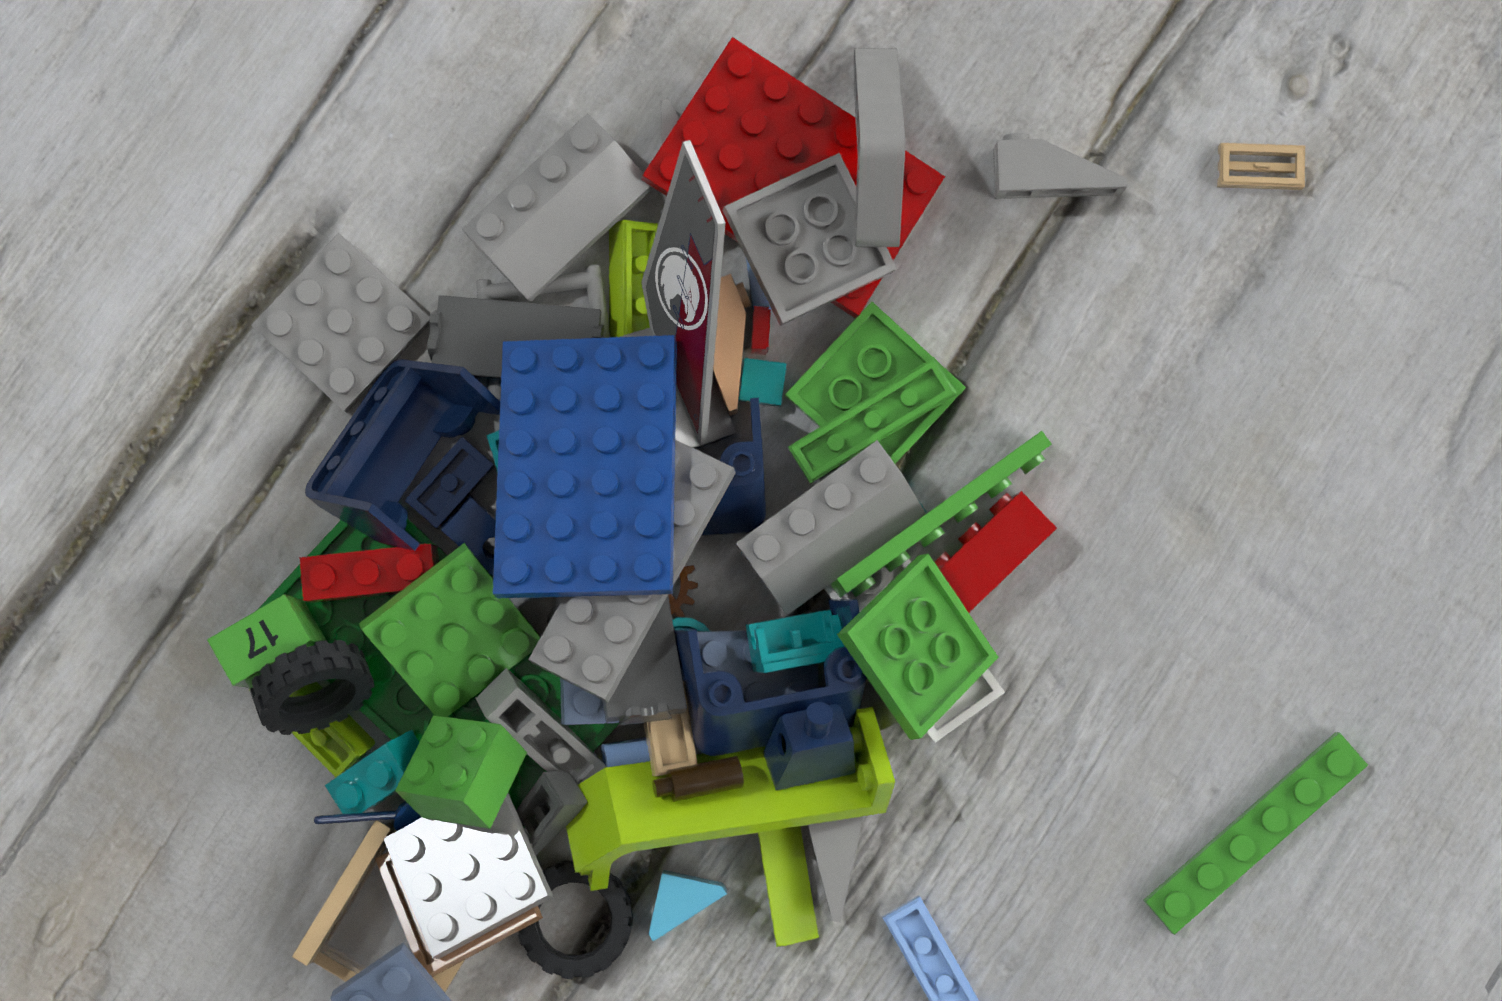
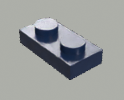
[405,437,495,530]

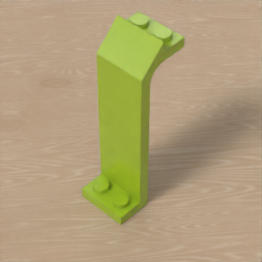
[566,707,895,891]

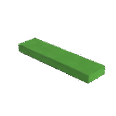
[788,357,957,484]

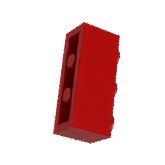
[934,491,1057,613]
[299,544,439,603]

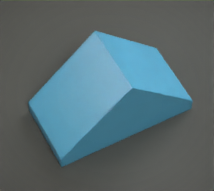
[649,870,727,941]

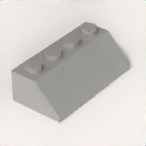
[462,113,653,303]
[736,440,926,615]

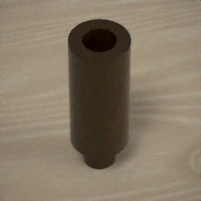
[652,756,744,802]

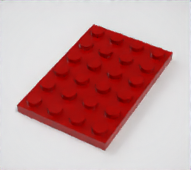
[641,37,946,319]

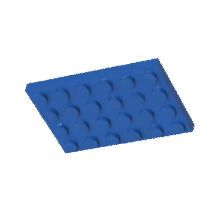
[493,335,677,598]

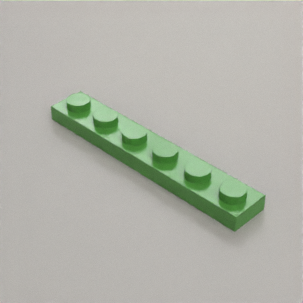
[830,431,1052,598]
[1143,732,1368,935]

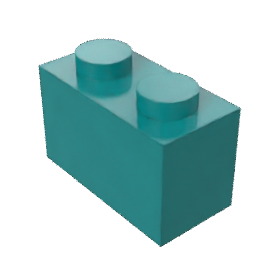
[325,730,420,814]

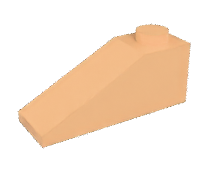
[713,274,751,416]

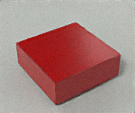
[751,306,771,355]

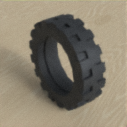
[250,640,374,735]
[518,860,633,979]

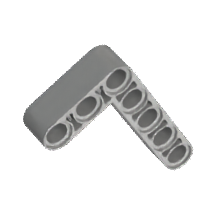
[854,48,905,247]

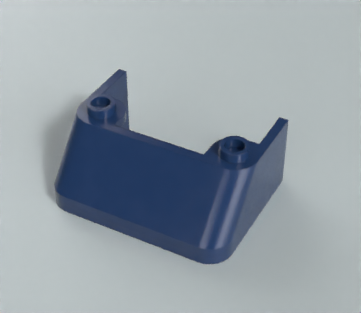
[305,359,500,551]
[701,397,766,536]
[674,599,867,756]

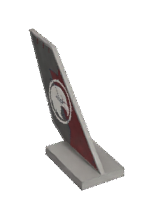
[621,140,737,449]

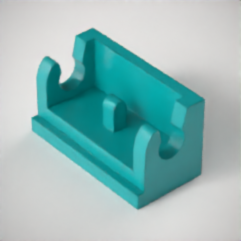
[745,610,844,673]

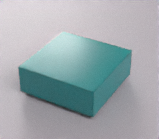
[739,358,787,407]

